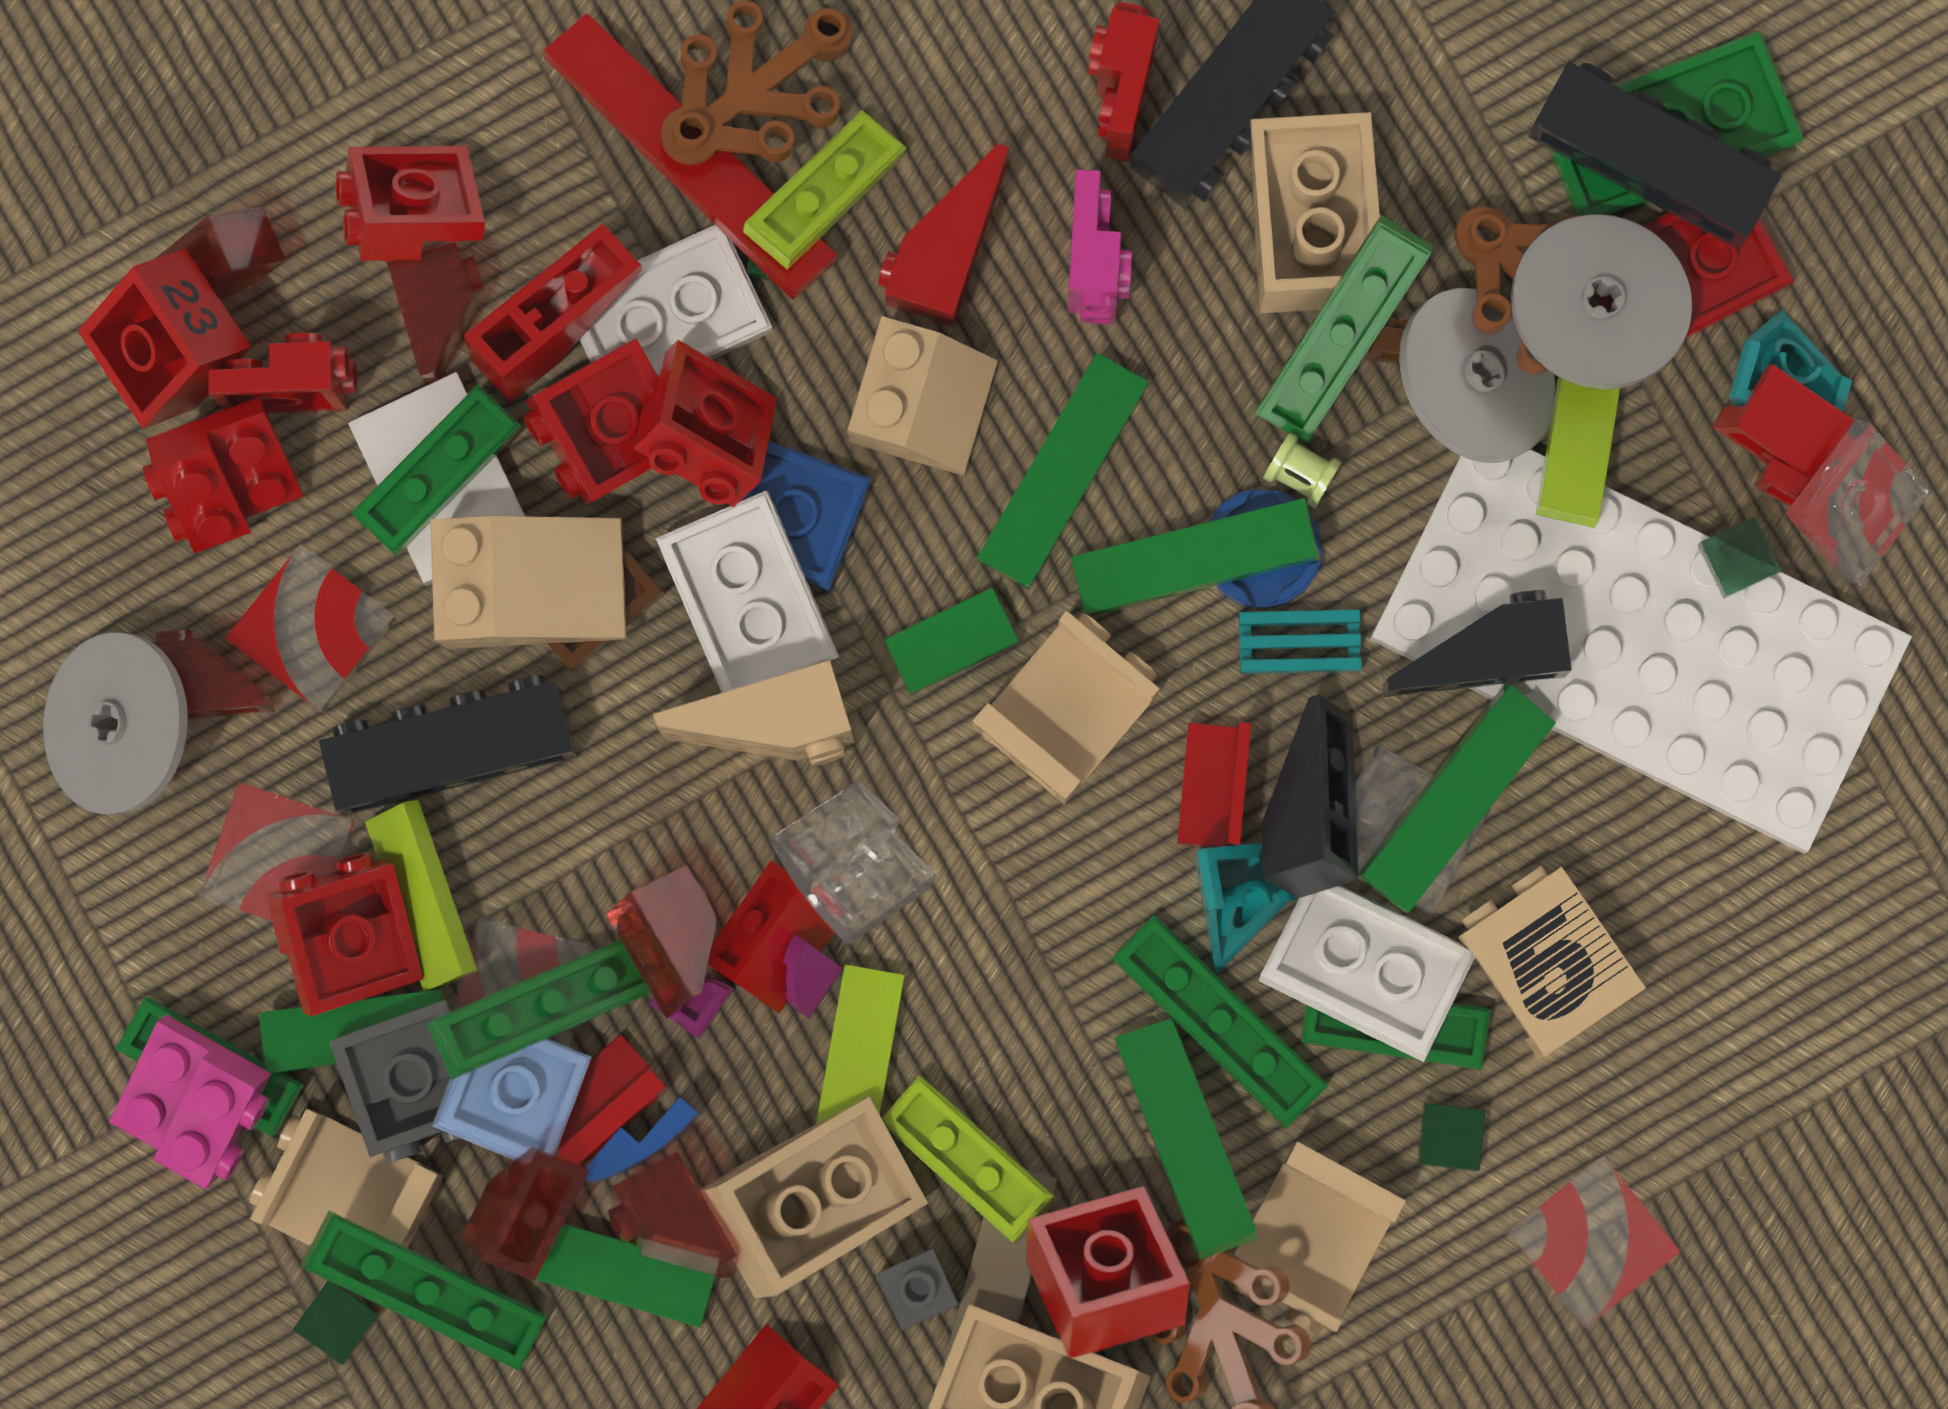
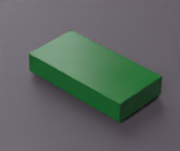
[884,588,1019,696]

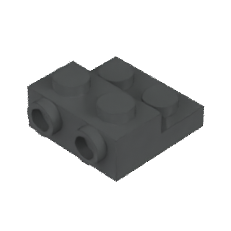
[329,999,459,1164]

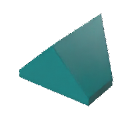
[1728,309,1852,412]
[1194,843,1297,975]

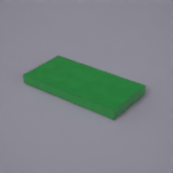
[1548,31,1804,216]

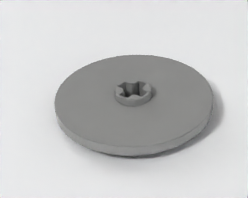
[1511,215,1692,389]
[1399,288,1556,463]
[43,632,188,815]

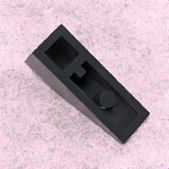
[1383,590,1572,697]
[1259,694,1359,899]

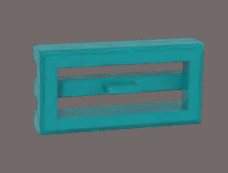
[1238,610,1362,675]

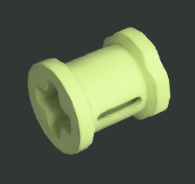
[1263,432,1342,509]

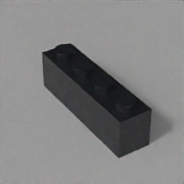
[1130,0,1336,210]
[1528,61,1782,250]
[319,675,578,816]

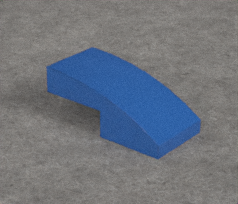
[580,1097,702,1183]

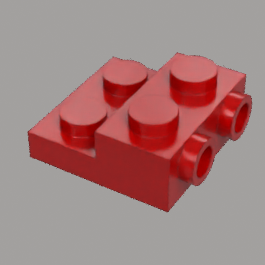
[1088,2,1159,162]
[335,146,485,262]
[208,333,357,414]
[523,338,659,505]
[633,339,777,507]
[142,397,304,554]
[265,852,423,1016]

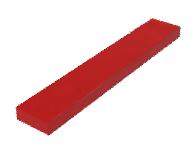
[544,13,837,300]

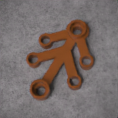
[661,0,852,165]
[1455,207,1578,375]
[1148,1219,1311,1409]

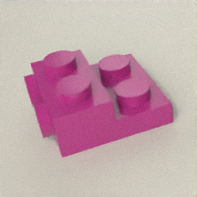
[1068,170,1132,324]
[109,1015,271,1190]

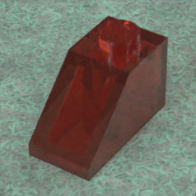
[155,207,286,300]
[387,242,484,386]
[152,630,275,719]
[606,865,717,1019]
[461,1147,589,1281]
[608,1152,737,1278]

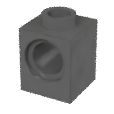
[877,1248,959,1331]

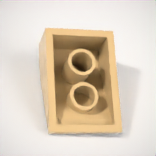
[1250,112,1380,313]
[430,516,627,649]
[653,660,855,766]
[696,1097,928,1299]
[928,1304,1151,1409]

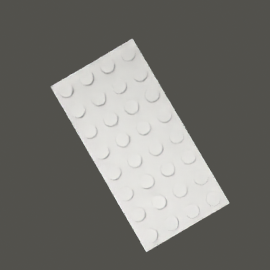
[1370,450,1912,854]

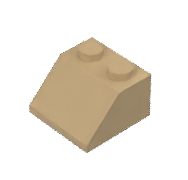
[847,316,998,476]

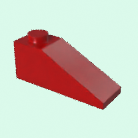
[878,144,1009,327]
[463,223,642,403]

